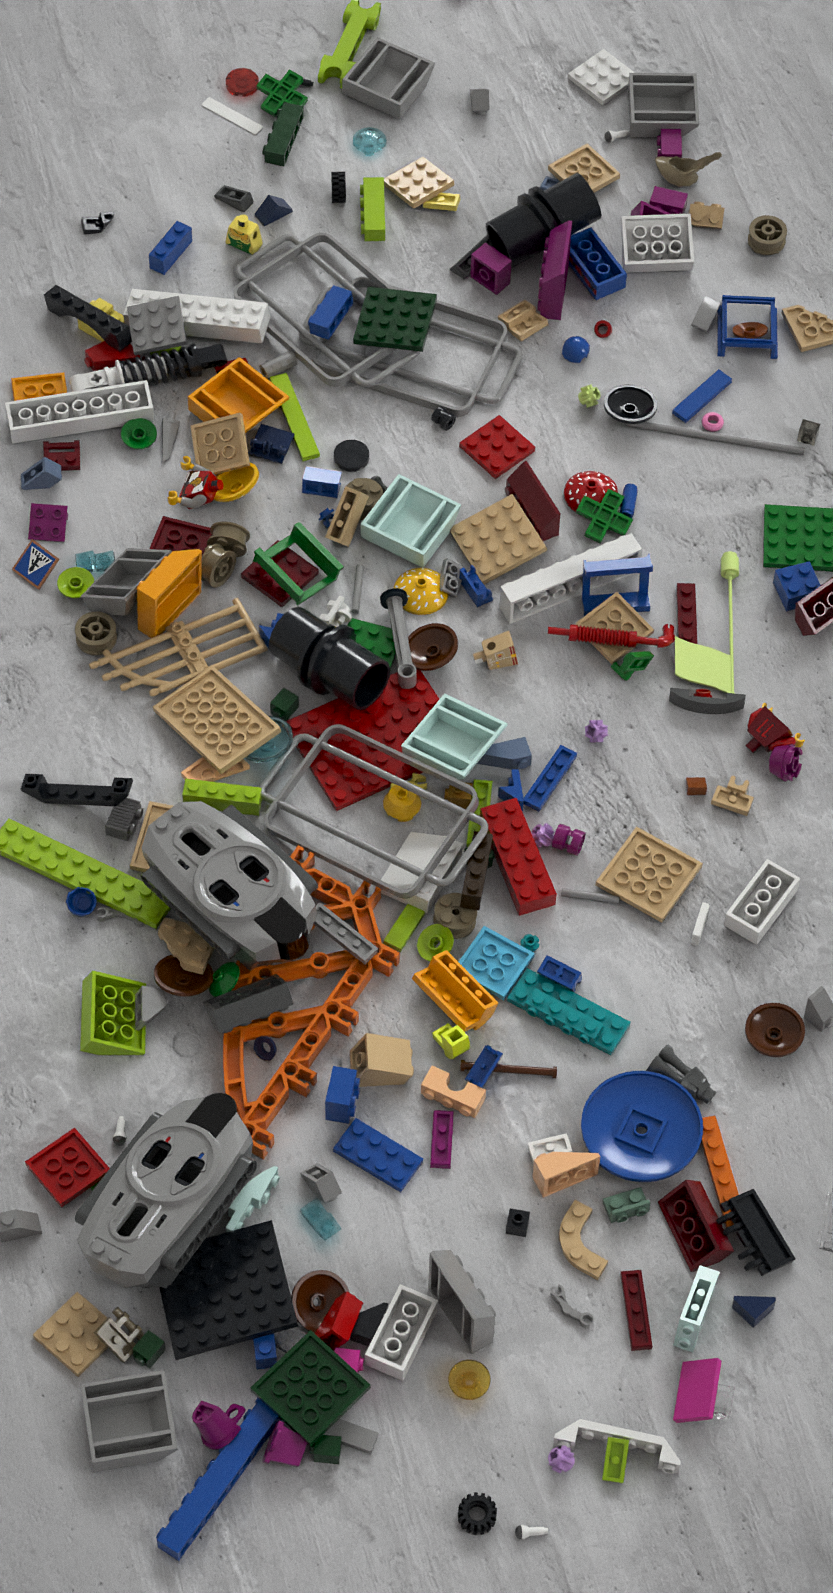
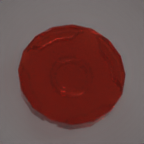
[226,68,259,97]

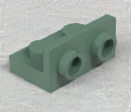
[602,1187,651,1223]

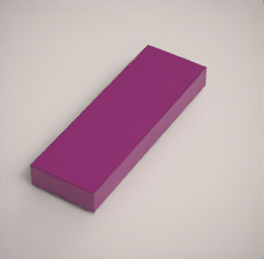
[430,1110,454,1169]

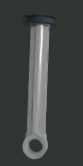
[380,588,417,689]

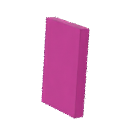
[673,1358,722,1423]

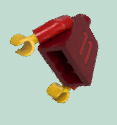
[745,703,805,753]

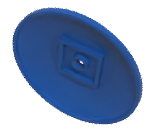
[581,1071,703,1182]

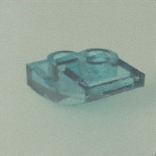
[75,550,115,572]
[299,1198,342,1241]

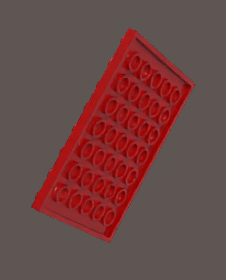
[283,669,439,811]

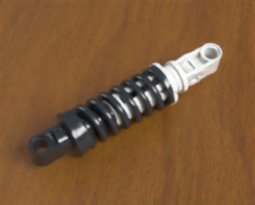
[69,343,227,392]

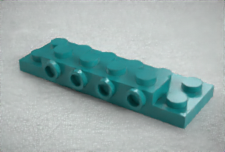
[507,968,631,1056]

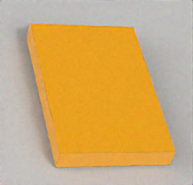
[11,372,67,401]

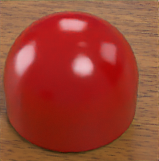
[594,320,613,338]

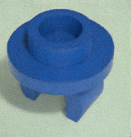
[318,508,334,528]

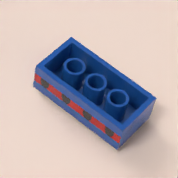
[569,227,627,300]

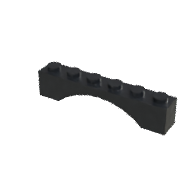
[44,285,132,351]

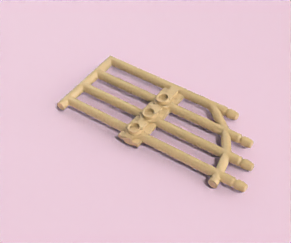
[89,598,268,696]

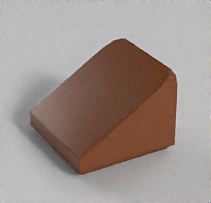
[686,777,707,795]

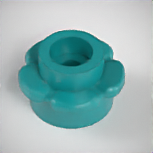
[520,934,540,952]

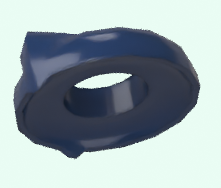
[253,1036,277,1061]

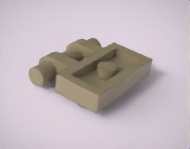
[94,1307,144,1362]

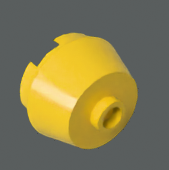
[383,785,421,822]

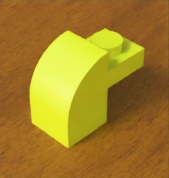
[432,1023,470,1060]

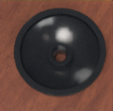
[604,384,657,424]

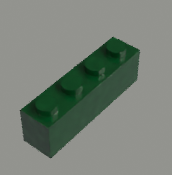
[262,102,304,167]

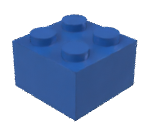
[773,561,820,612]
[325,1066,360,1124]

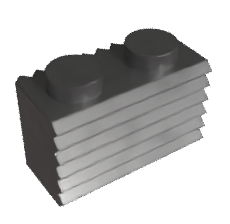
[105,798,143,841]

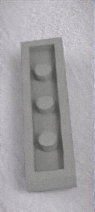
[314,902,378,965]

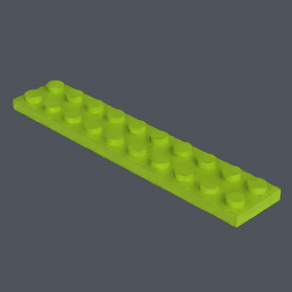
[0,818,171,929]

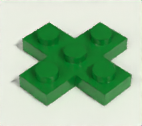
[256,69,308,117]
[576,489,633,544]

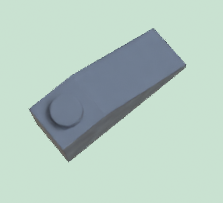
[477,737,532,769]

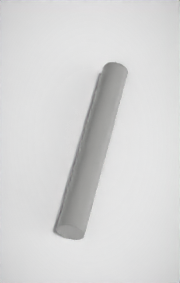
[351,564,364,614]
[561,888,620,904]

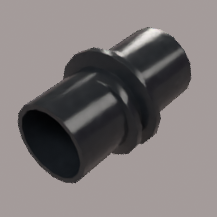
[485,173,602,268]
[269,606,390,710]

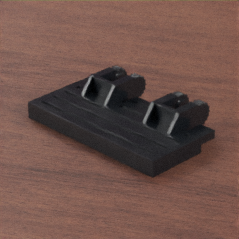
[716,1189,796,1276]

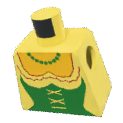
[225,215,263,255]

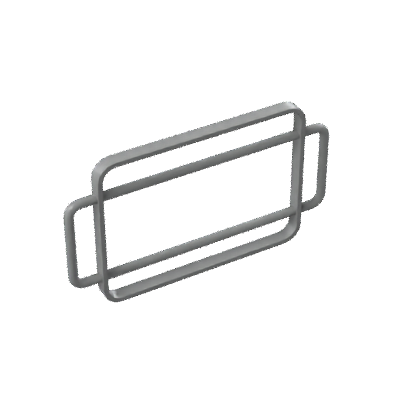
[234,232,420,387]
[299,277,523,417]
[259,724,488,899]

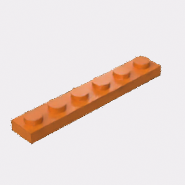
[701,1115,739,1228]

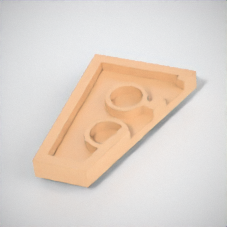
[181,757,250,782]

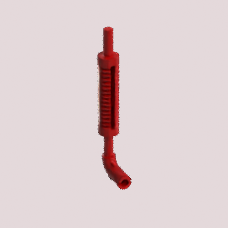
[547,624,675,648]

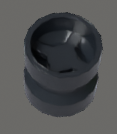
[431,406,456,431]

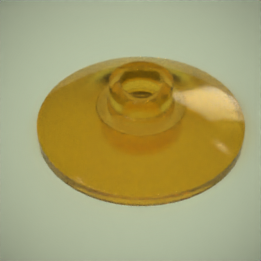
[448,1359,491,1400]

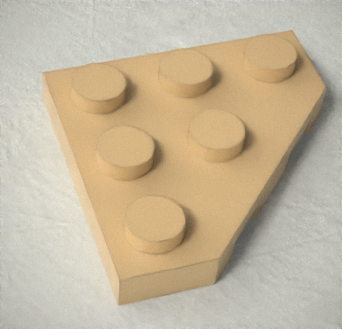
[781,305,833,352]
[158,917,214,975]

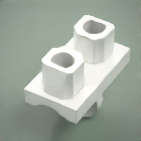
[319,596,352,627]

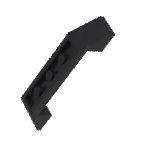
[20,774,133,807]

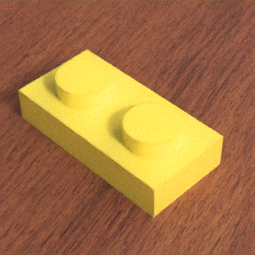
[423,193,461,211]

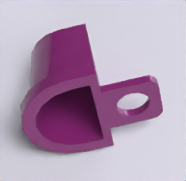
[192,1400,246,1450]
[262,1421,307,1467]

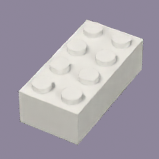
[724,859,800,945]
[365,1284,438,1381]

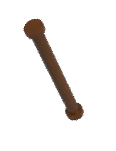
[460,1060,557,1078]

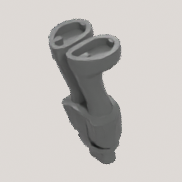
[646,1044,716,1104]

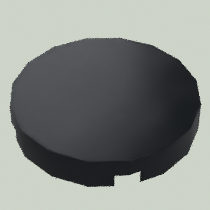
[334,440,369,472]

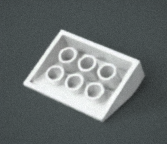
[621,214,694,273]
[381,832,463,914]

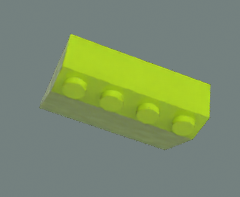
[80,970,146,1055]

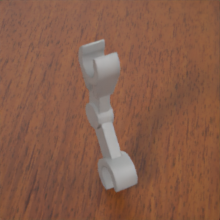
[97,907,143,927]
[550,1284,593,1328]

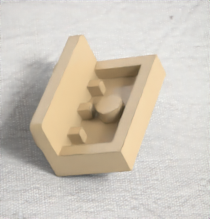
[689,202,725,229]

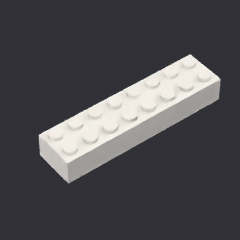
[123,289,270,343]
[5,380,154,444]
[499,533,642,624]

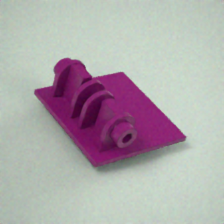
[28,503,68,542]

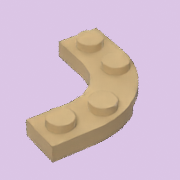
[559,1200,608,1280]

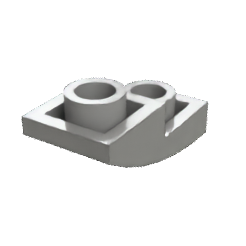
[691,296,721,333]
[440,558,462,597]

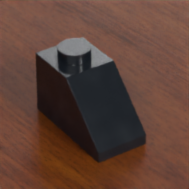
[350,1302,388,1347]

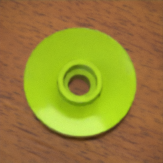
[57,567,94,598]
[417,924,454,961]

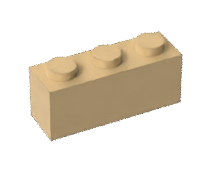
[325,486,369,547]

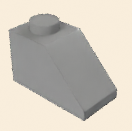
[470,88,490,114]
[135,986,167,1030]
[804,986,833,1032]
[300,1163,342,1203]
[0,1209,42,1243]

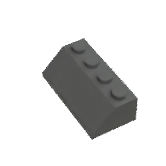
[203,974,293,1033]

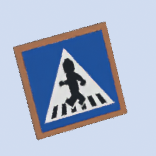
[12,539,60,590]

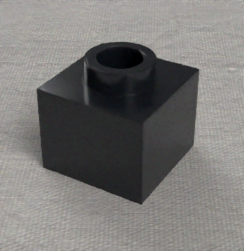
[506,1208,530,1237]

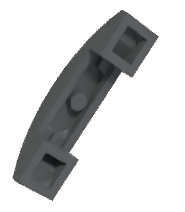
[669,688,746,714]

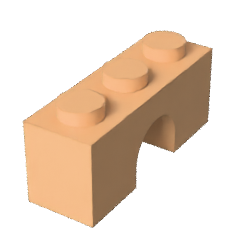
[421,1066,486,1118]

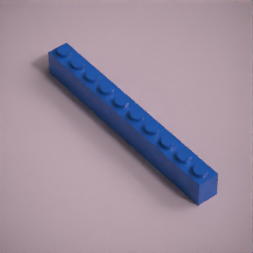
[156,1397,282,1561]

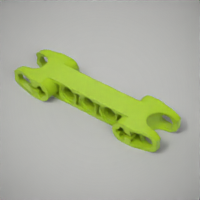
[318,0,381,89]

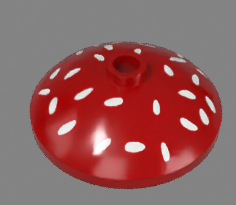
[564,471,618,512]

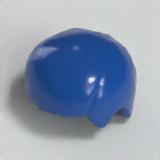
[562,336,590,363]
[66,887,97,917]

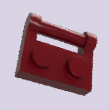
[43,440,80,471]

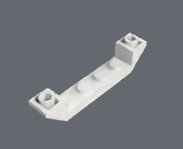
[553,1419,681,1474]

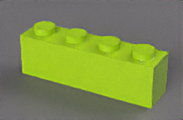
[360,177,385,241]
[182,779,262,816]

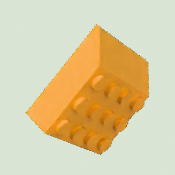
[188,357,289,433]
[137,549,202,638]

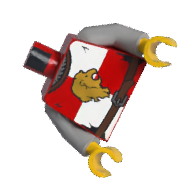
[167,456,224,509]

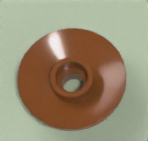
[733,322,768,339]

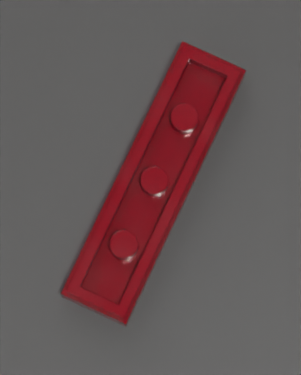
[620,1270,653,1351]

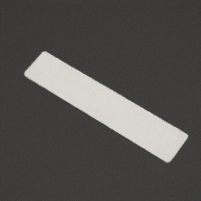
[201,97,263,135]

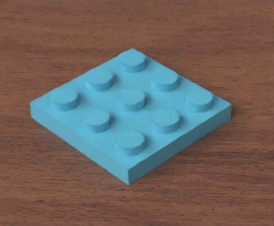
[459,926,535,1001]

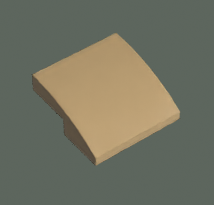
[498,300,548,341]

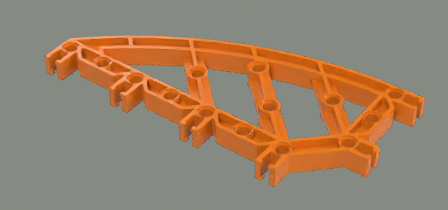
[223,845,400,1160]

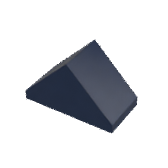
[255,195,293,226]
[732,1296,776,1328]

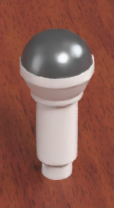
[604,130,630,142]
[112,1116,127,1145]
[515,1524,548,1540]

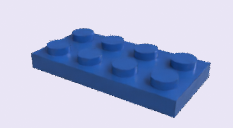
[333,1118,423,1193]

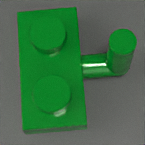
[611,651,654,681]

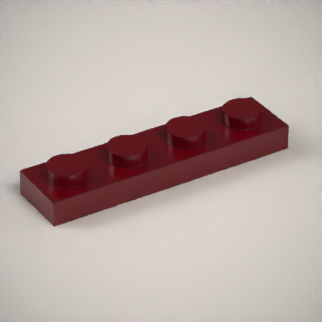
[676,583,697,644]

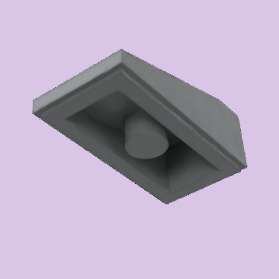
[214,185,253,212]

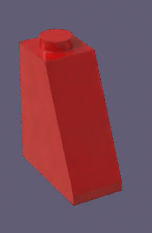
[84,341,140,371]
[315,1291,363,1351]

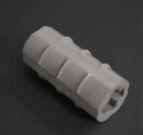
[259,350,298,379]

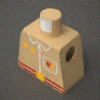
[473,631,518,670]

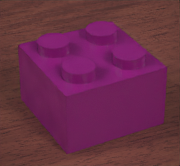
[470,243,512,295]

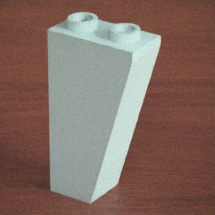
[673,1266,719,1352]

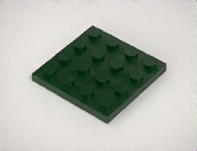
[353,287,437,352]
[250,1330,371,1446]

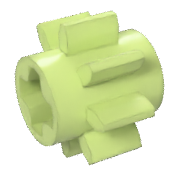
[578,384,601,408]

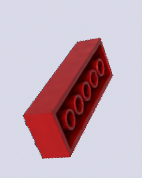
[480,798,557,916]

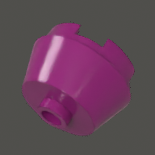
[769,744,803,782]

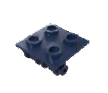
[248,424,295,464]

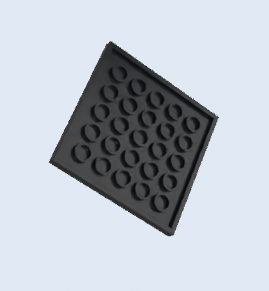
[159,1220,299,1360]

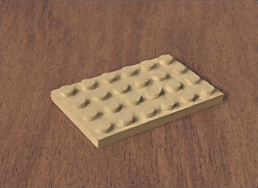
[153,665,281,774]

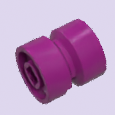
[552,823,586,856]

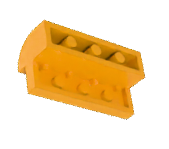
[412,950,498,1032]

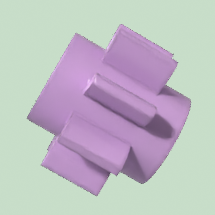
[585,720,608,742]
[531,823,555,848]
[548,1445,575,1473]

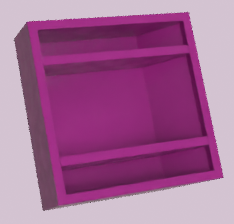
[537,221,572,320]

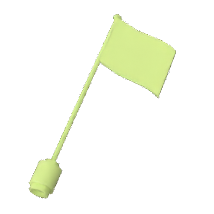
[675,551,739,694]

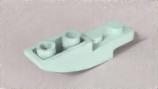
[226,1166,280,1232]

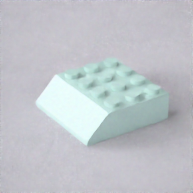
[361,474,461,568]
[401,693,508,780]

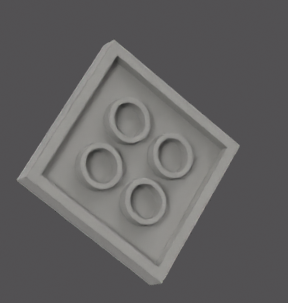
[127,296,187,356]

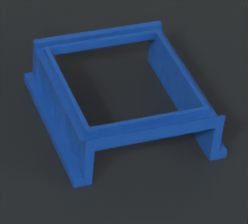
[717,295,778,359]
[582,553,653,616]

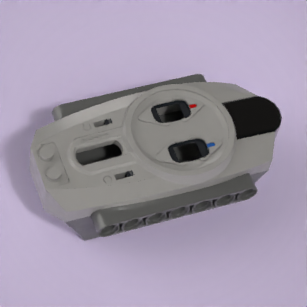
[140,801,318,971]
[75,1093,257,1288]

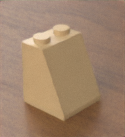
[350,1033,414,1087]

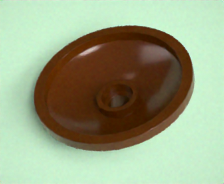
[408,623,458,671]
[154,955,213,997]
[745,1003,805,1057]
[291,1270,350,1333]

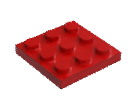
[459,415,536,479]
[25,1127,110,1208]

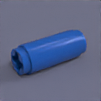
[620,483,638,518]

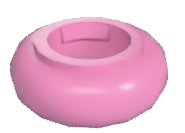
[702,412,724,432]

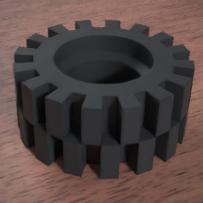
[331,172,346,203]
[458,1492,497,1535]

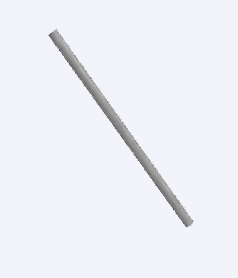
[627,422,805,455]

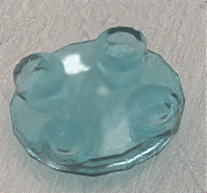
[353,127,386,156]

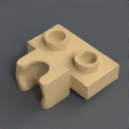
[711,776,754,816]

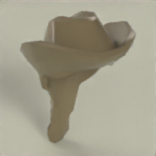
[655,152,722,187]

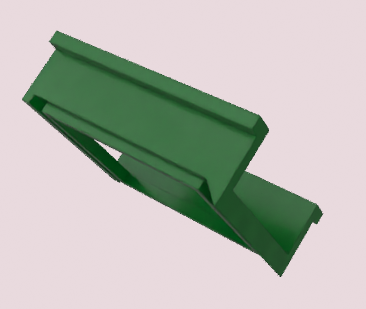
[253,522,344,606]

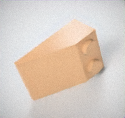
[532,1152,600,1198]

